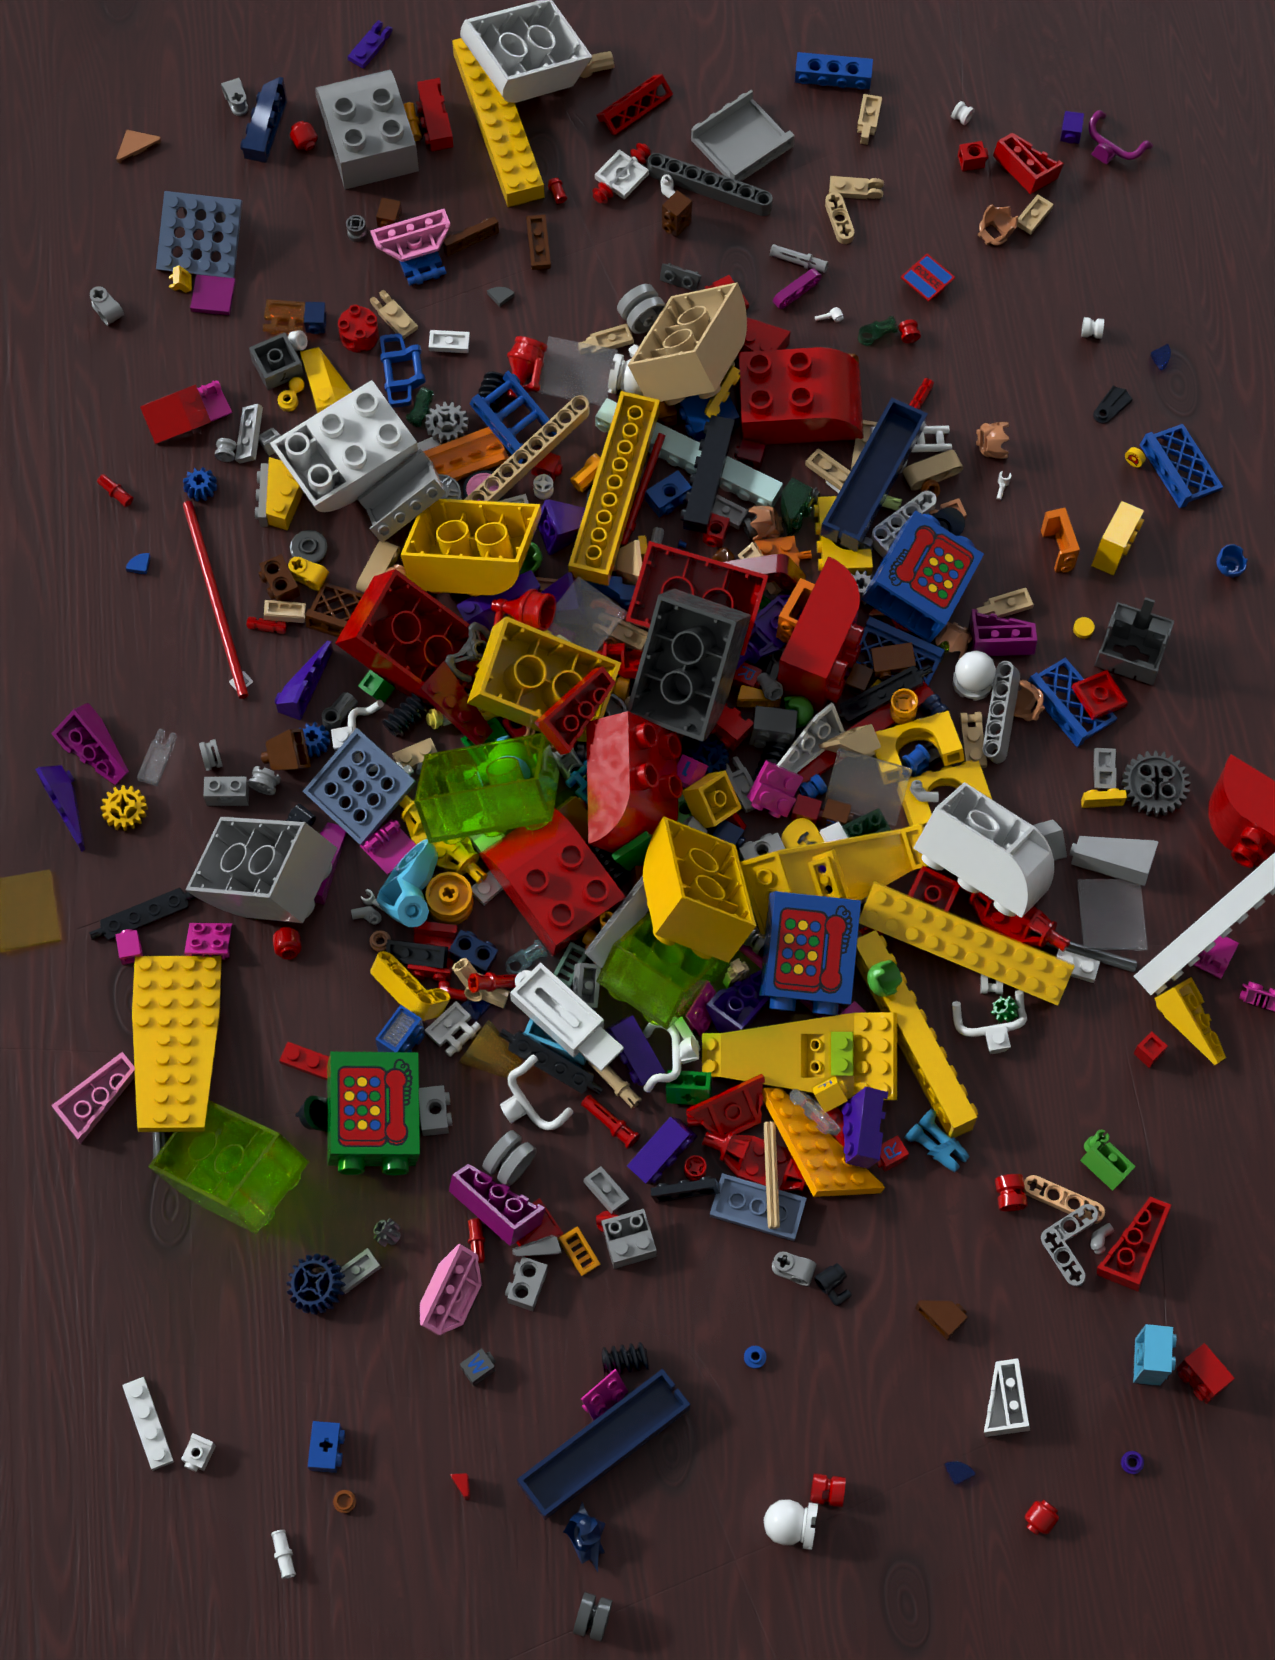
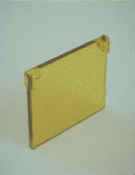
[0,869,61,952]

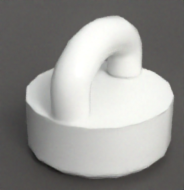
[288,330,308,351]

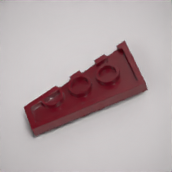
[417,661,493,747]

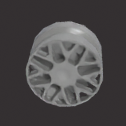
[199,739,223,771]
[248,766,281,795]

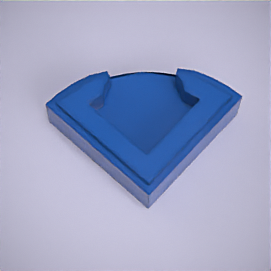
[126,553,151,574]

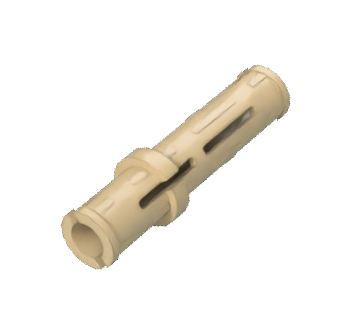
[588,1061,642,1109]

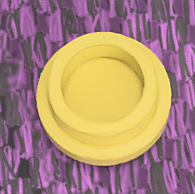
[426,708,443,729]

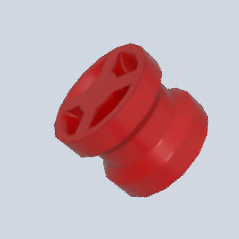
[898,319,921,343]

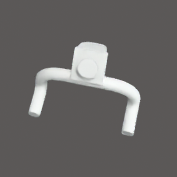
[331,700,384,772]
[952,990,1027,1054]
[643,1019,699,1092]
[500,1055,573,1130]

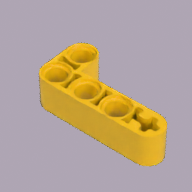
[370,951,450,1021]

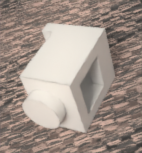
[181,1433,216,1472]

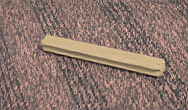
[764,1121,780,1229]

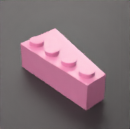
[52,1052,135,1144]

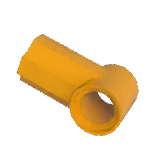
[570,453,601,492]

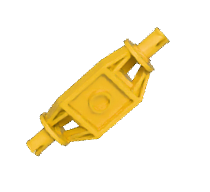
[399,795,488,884]

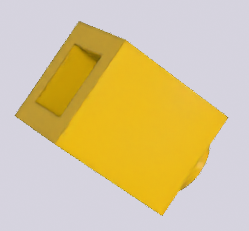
[813,1076,849,1113]

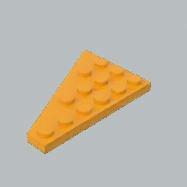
[762,1087,885,1197]

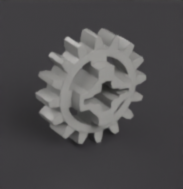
[425,402,469,444]

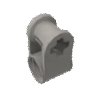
[221,78,248,116]
[90,286,124,326]
[549,748,586,780]
[772,1252,816,1286]

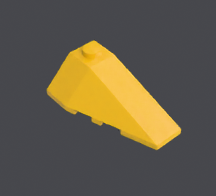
[300,347,352,413]
[1154,977,1226,1065]

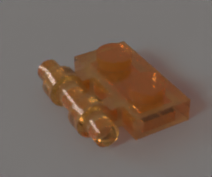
[263,299,305,336]

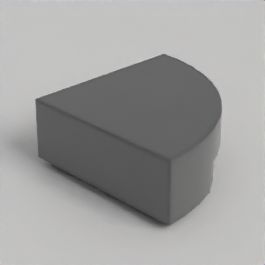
[487,287,515,307]

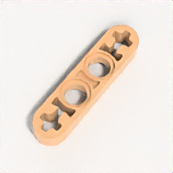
[1023,1175,1105,1224]

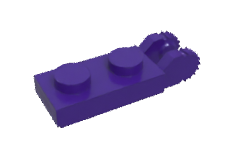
[348,20,393,69]

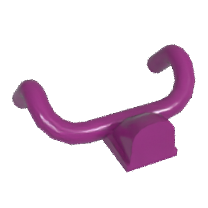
[1089,110,1153,165]

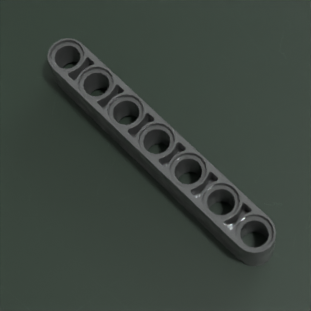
[648,153,773,216]

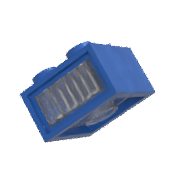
[375,1005,425,1052]

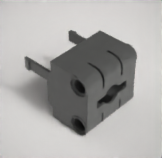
[1094,597,1174,686]

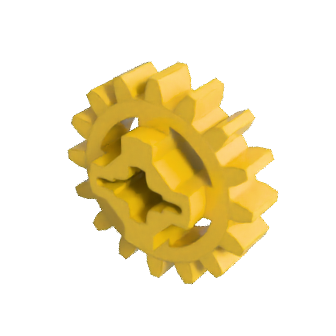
[101,785,148,831]

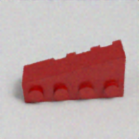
[738,317,791,355]
[710,703,754,751]
[1097,1197,1171,1292]

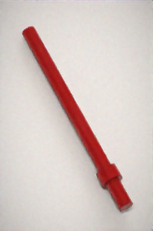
[621,433,666,546]

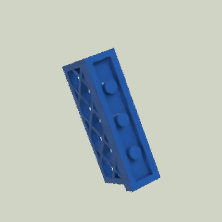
[1140,424,1223,508]
[856,617,945,686]
[1028,657,1117,747]

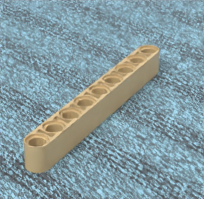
[464,395,590,502]

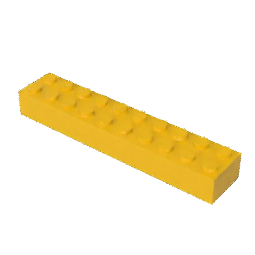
[452,38,545,207]
[568,391,660,586]
[859,881,1075,1006]
[855,930,978,1138]

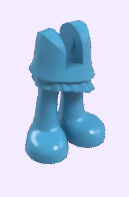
[904,1108,970,1172]

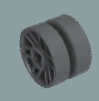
[573,1592,613,1642]

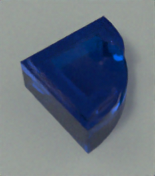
[1150,344,1171,370]
[461,1000,490,1022]
[944,1461,975,1485]

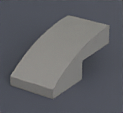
[1094,748,1116,789]

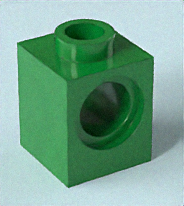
[358,670,395,703]

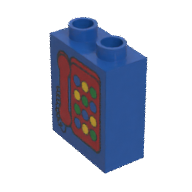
[861,510,984,643]
[759,891,861,1015]

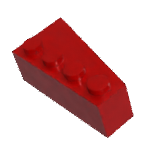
[534,666,616,755]

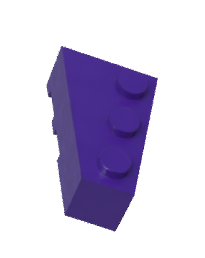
[605,1016,665,1086]

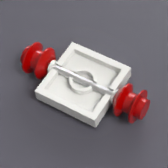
[592,143,651,204]

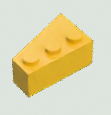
[266,457,304,530]
[1091,501,1144,576]

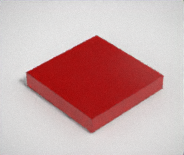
[1071,670,1128,720]

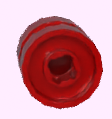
[995,1174,1028,1212]
[810,1473,846,1508]

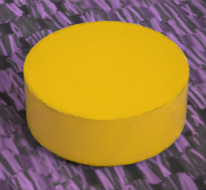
[1073,617,1095,639]

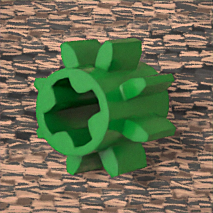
[991,996,1020,1023]

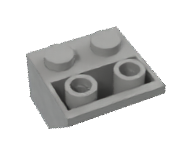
[601,1209,657,1269]

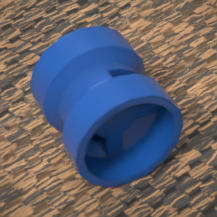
[799,774,828,799]

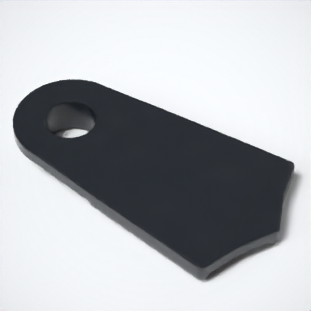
[1093,385,1133,424]

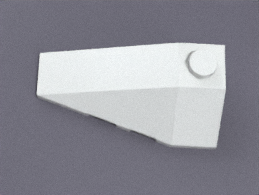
[777,703,845,773]

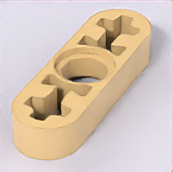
[825,192,854,244]

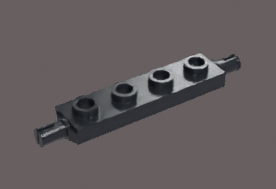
[838,665,933,724]
[89,887,196,941]
[498,1028,603,1095]

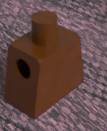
[261,728,311,770]

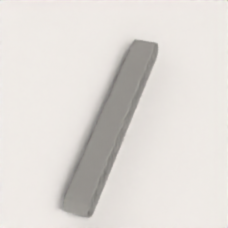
[585,816,707,968]

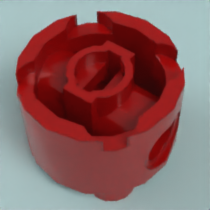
[338,305,379,352]

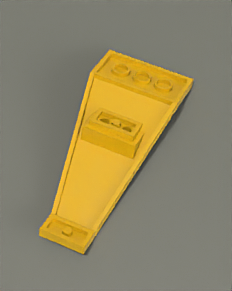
[740,823,928,934]
[702,1012,897,1100]

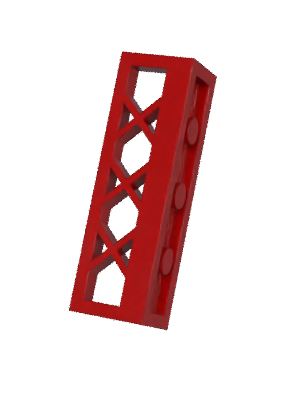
[596,74,673,135]

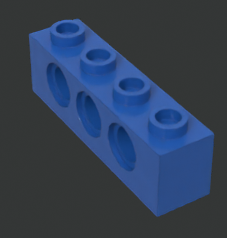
[795,52,873,89]

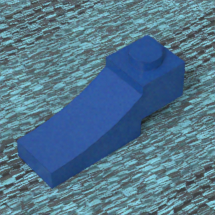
[581,576,636,610]

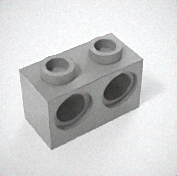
[505,1256,548,1311]

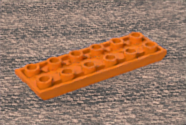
[423,427,509,481]

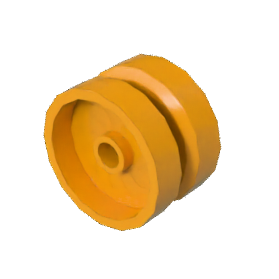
[425,872,474,925]

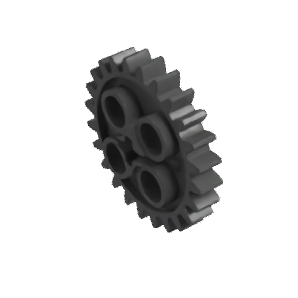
[1121,751,1191,817]

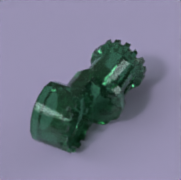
[858,316,898,346]
[405,387,434,427]

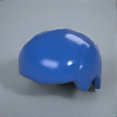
[1216,544,1248,577]

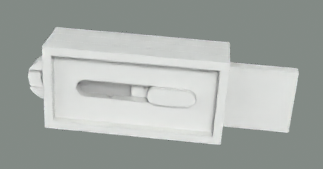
[510,962,624,1072]

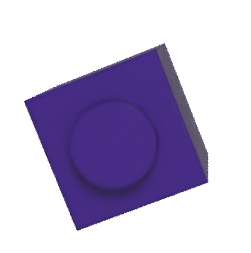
[1060,111,1084,144]

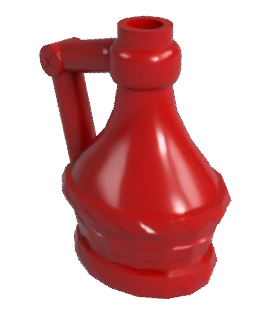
[507,336,548,399]
[491,589,556,631]

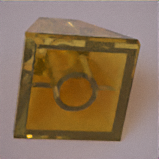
[458,1020,522,1079]

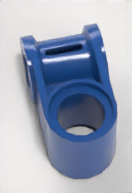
[901,744,930,777]

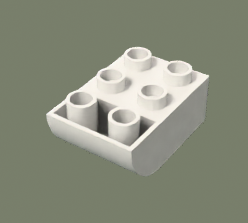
[270,380,418,512]
[913,782,1054,918]

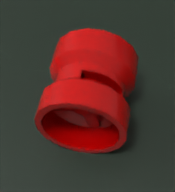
[684,1155,707,1182]

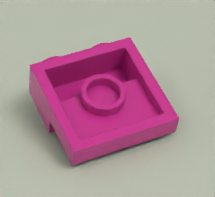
[747,760,803,818]

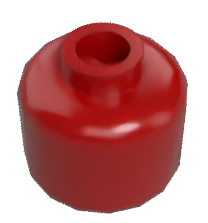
[289,121,318,151]
[273,927,302,960]
[1025,1499,1059,1535]

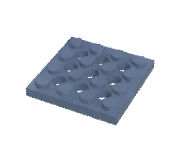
[156,191,243,278]
[303,728,417,846]

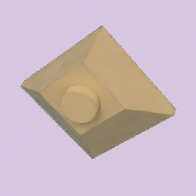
[613,540,642,585]
[818,724,881,759]

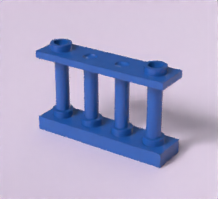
[470,370,557,464]

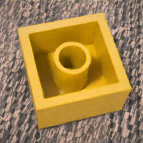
[682,770,742,828]

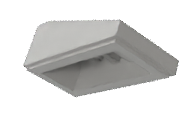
[512,1235,562,1256]

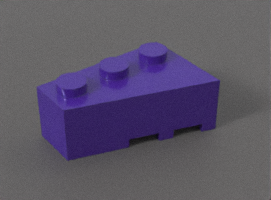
[842,1087,888,1169]
[627,1117,698,1184]

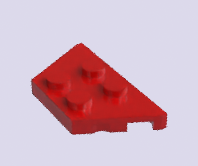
[686,1074,765,1139]

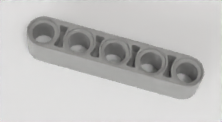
[983,661,1020,764]

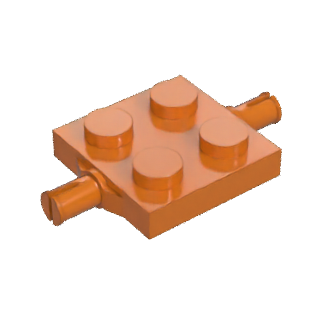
[754,536,812,568]

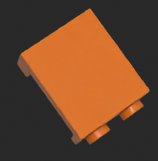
[1041,508,1080,572]
[776,578,815,643]

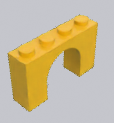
[814,496,873,576]
[874,711,965,785]
[897,760,992,828]

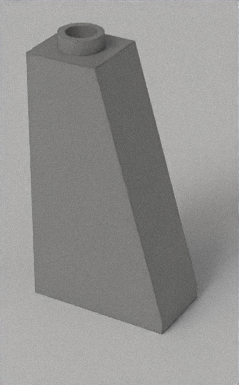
[1069,836,1158,886]

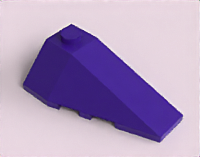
[457,570,541,632]
[275,640,333,720]
[35,765,85,852]
[706,969,770,1033]

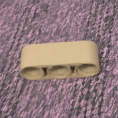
[902,450,963,490]
[356,541,400,592]

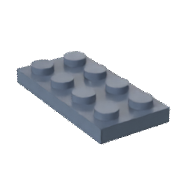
[710,1173,807,1241]

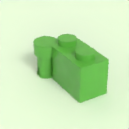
[1080,1129,1136,1191]

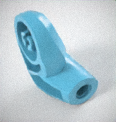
[376,839,438,927]

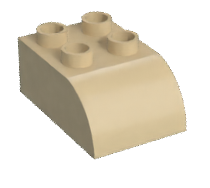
[628,282,747,405]

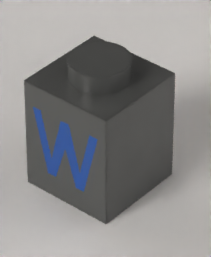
[460,1348,496,1387]

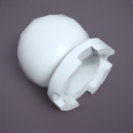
[608,354,644,396]
[953,651,996,701]
[764,1500,818,1550]

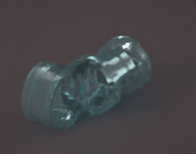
[506,939,547,975]

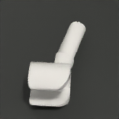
[815,307,843,322]
[996,471,1011,500]
[361,889,383,910]

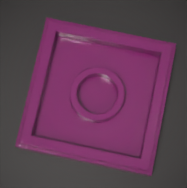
[190,274,236,315]

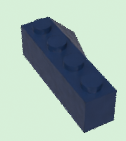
[241,77,287,163]

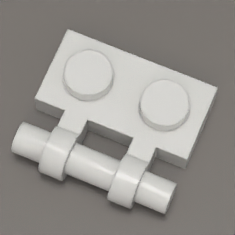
[425,1001,482,1057]

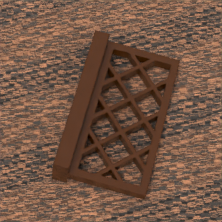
[305,582,363,637]

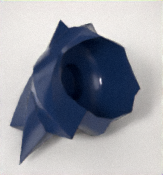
[563,1502,606,1572]

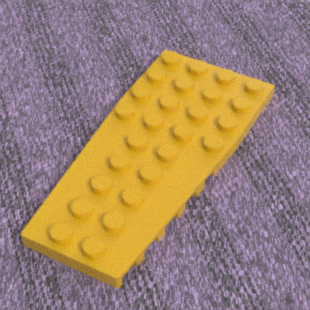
[132,956,222,1132]

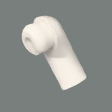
[661,174,676,198]

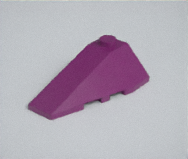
[51,703,129,785]
[314,822,347,905]

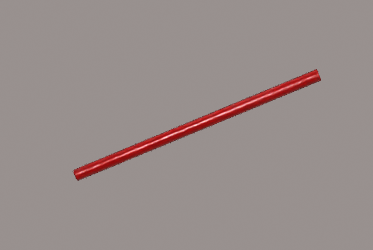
[183,501,249,699]

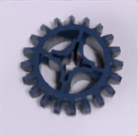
[286,1253,346,1315]

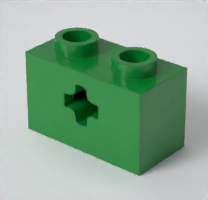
[666,1070,712,1105]

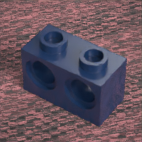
[448,930,498,975]

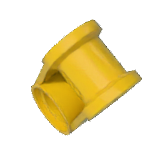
[288,557,329,591]

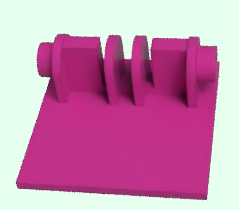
[197,380,232,428]
[360,819,416,875]
[184,923,232,960]
[1194,936,1239,979]
[686,981,716,1037]
[1239,981,1275,1012]
[581,1369,628,1421]

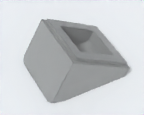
[258,428,281,456]

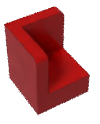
[1134,1031,1168,1068]

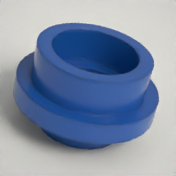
[744,1346,766,1369]

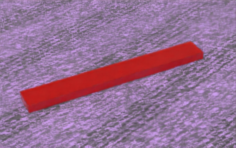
[796,680,934,784]

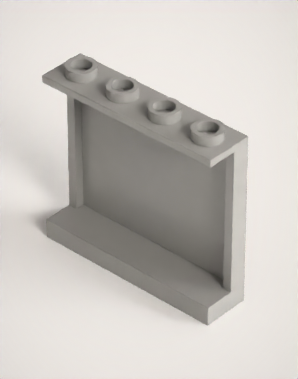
[691,90,795,182]
[358,449,446,543]

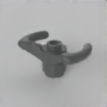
[445,622,491,682]

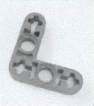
[1041,1204,1099,1287]

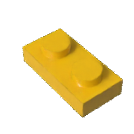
[1081,788,1127,808]

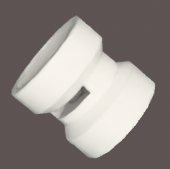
[1081,317,1104,339]

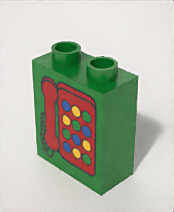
[327,1051,420,1175]

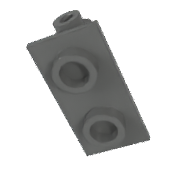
[660,263,702,291]

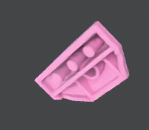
[370,209,451,262]
[420,1244,482,1335]

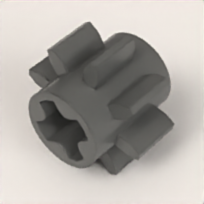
[373,1218,401,1247]

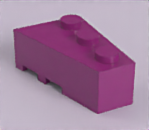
[969,609,1037,656]

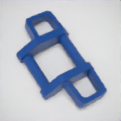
[380,333,426,408]

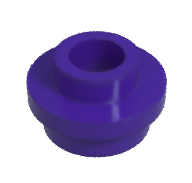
[1121,1451,1144,1474]

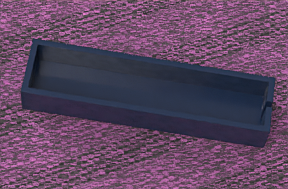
[820,397,928,552]
[517,1369,690,1520]

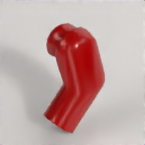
[437,980,467,1001]

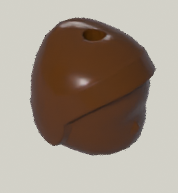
[712,547,735,562]

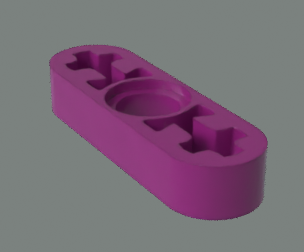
[772,268,822,310]

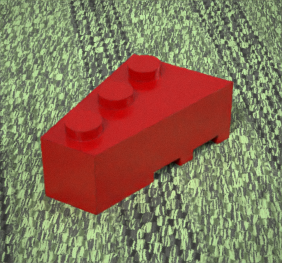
[416,78,453,151]
[993,133,1064,194]

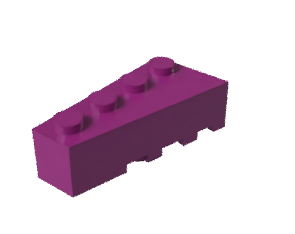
[449,1164,545,1246]

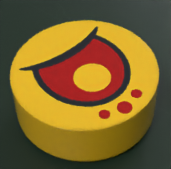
[1125,447,1146,467]

